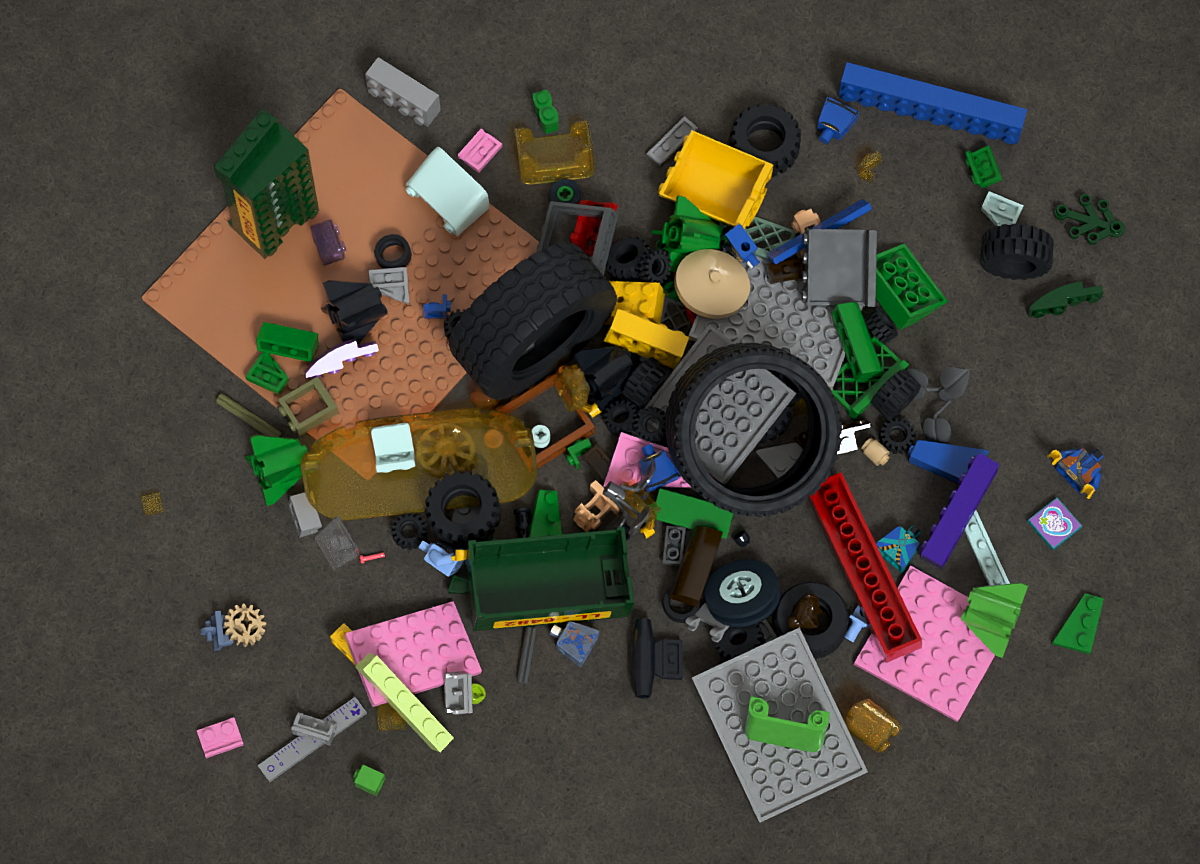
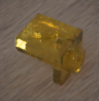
[858,151,882,183]

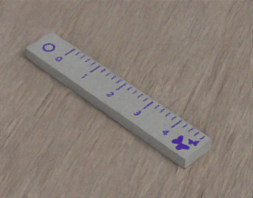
[258,697,367,783]

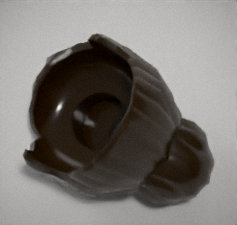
[787,593,823,631]

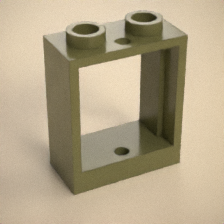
[277,376,339,436]

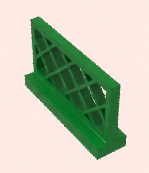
[831,336,909,420]

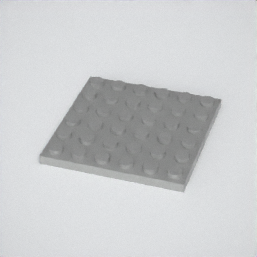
[641,324,796,485]

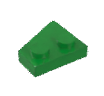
[246,352,289,395]

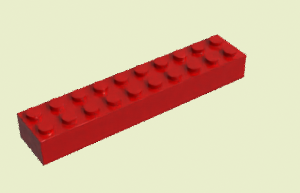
[808,472,922,663]

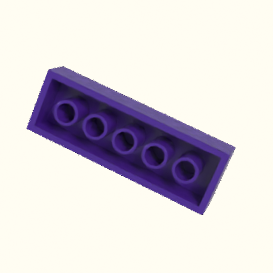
[920,453,999,570]

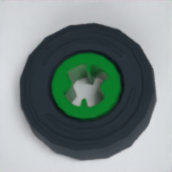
[548,179,582,204]

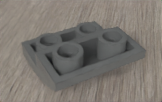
[663,526,692,567]

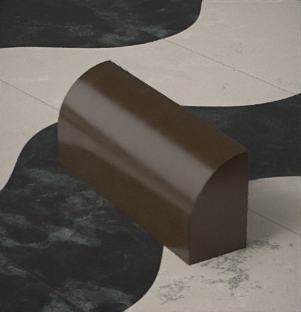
[668,526,723,608]

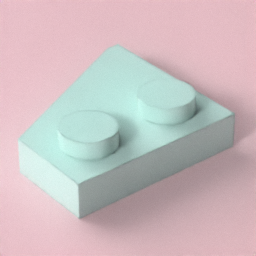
[981,191,1024,226]

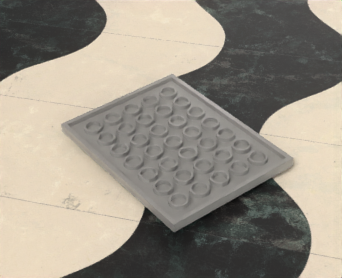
[688,248,863,390]
[692,627,868,823]

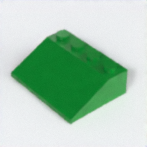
[875,243,948,330]

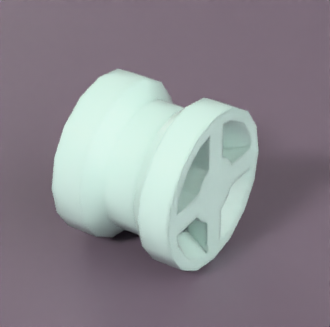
[531,425,550,448]

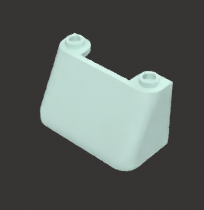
[405,147,490,236]

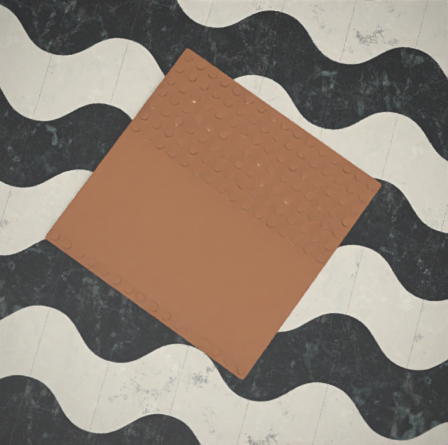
[142,89,539,481]

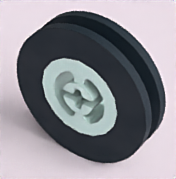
[704,559,781,627]

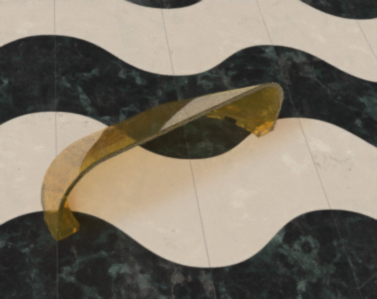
[301,408,537,520]

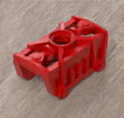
[570,200,618,256]

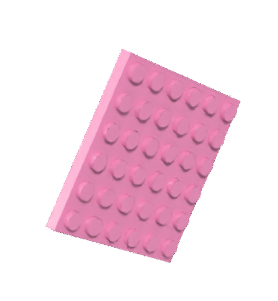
[854,565,995,722]

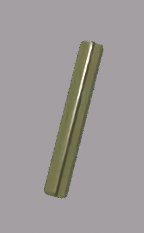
[216,394,282,437]

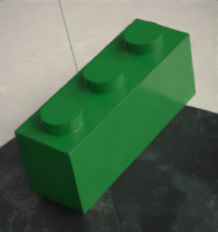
[256,322,319,362]

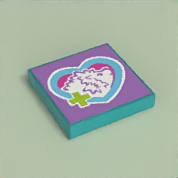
[1027,498,1082,551]

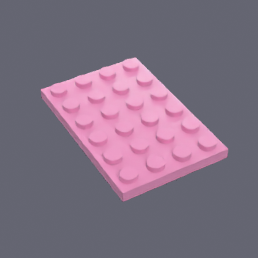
[344,601,482,707]

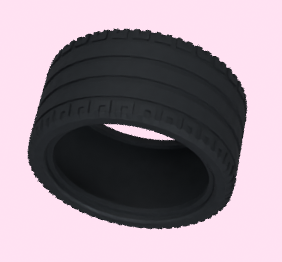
[665,343,842,517]

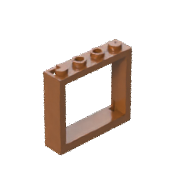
[493,373,595,473]

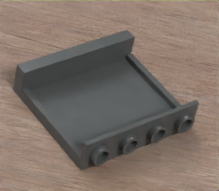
[801,229,877,307]

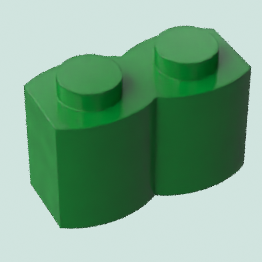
[533,89,559,134]

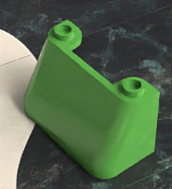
[745,696,830,752]

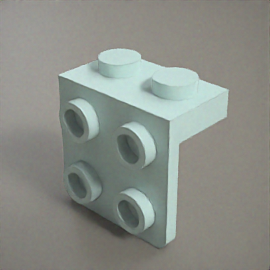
[371,423,415,473]

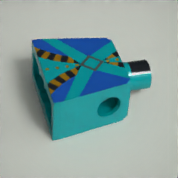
[876,525,921,573]

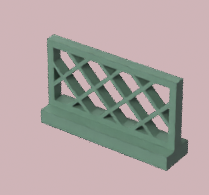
[719,217,796,261]

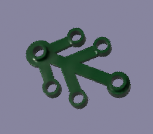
[1054,194,1125,245]

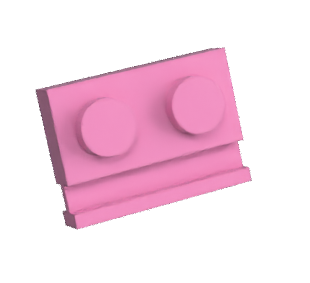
[458,129,502,173]
[197,718,244,758]

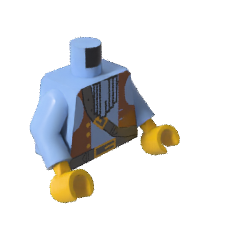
[419,539,467,577]

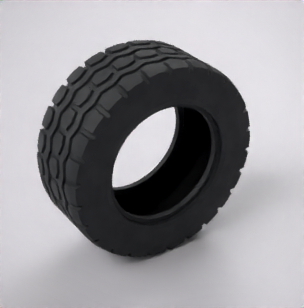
[449,242,617,400]

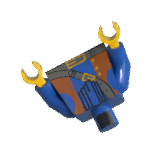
[1047,448,1103,499]

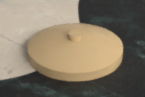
[674,249,750,319]

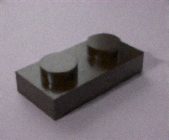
[766,258,805,284]

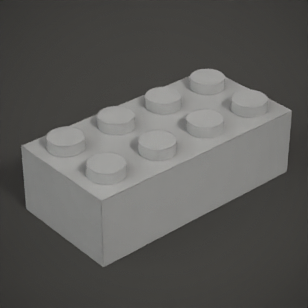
[365,57,441,127]

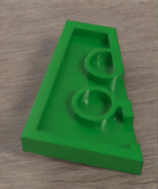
[528,490,562,537]
[1052,594,1104,655]

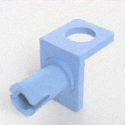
[845,605,868,642]

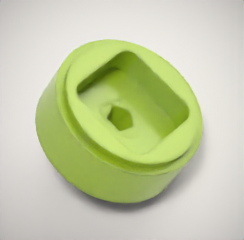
[472,683,486,704]

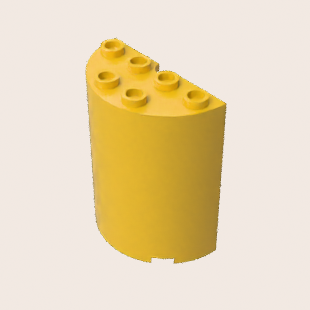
[658,130,773,230]

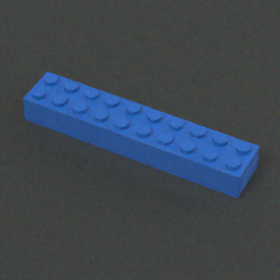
[839,62,1027,144]

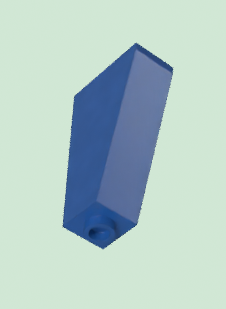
[907,440,989,484]

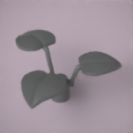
[906,366,970,444]
[602,457,656,536]

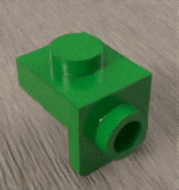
[566,438,591,470]

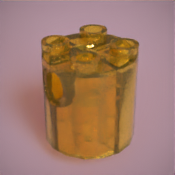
[846,698,902,754]

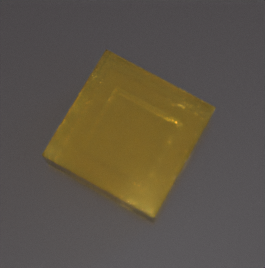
[141,492,164,516]

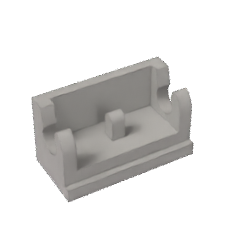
[288,491,322,538]
[444,671,473,714]
[291,712,338,746]

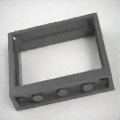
[537,201,618,275]

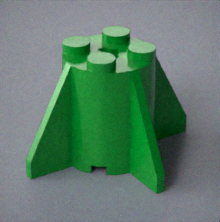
[651,196,722,272]
[245,435,312,506]

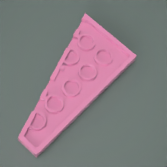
[603,432,720,488]

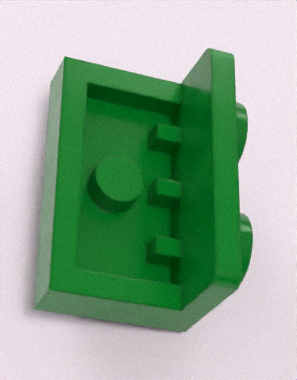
[965,145,1003,189]

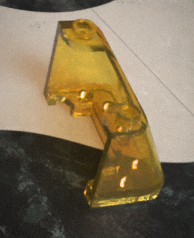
[514,120,595,185]

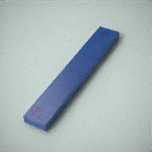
[766,199,872,264]

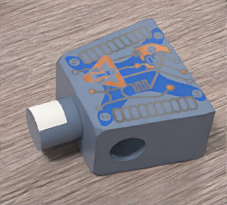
[550,621,599,667]

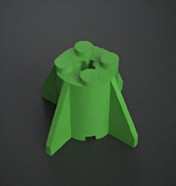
[961,583,1029,658]

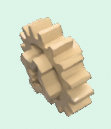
[223,604,266,647]

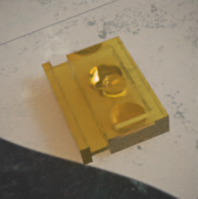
[377,702,407,731]

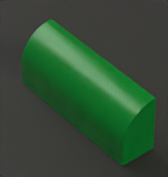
[831,302,884,381]
[652,487,734,539]

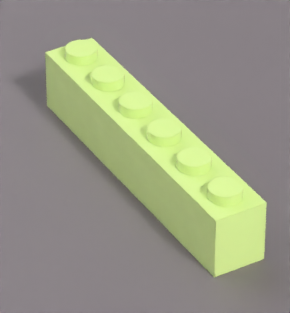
[355,653,453,752]

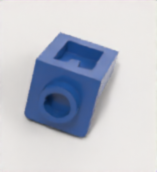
[423,294,451,319]

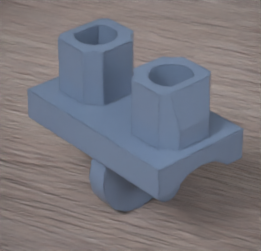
[200,611,233,651]

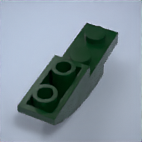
[1028,281,1103,318]

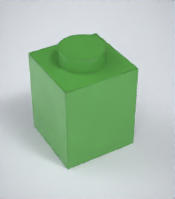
[353,765,386,796]

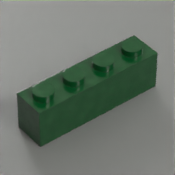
[214,109,279,187]

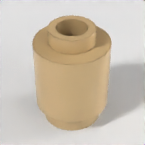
[861,438,890,466]

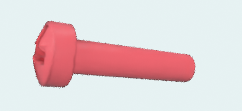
[359,552,385,564]

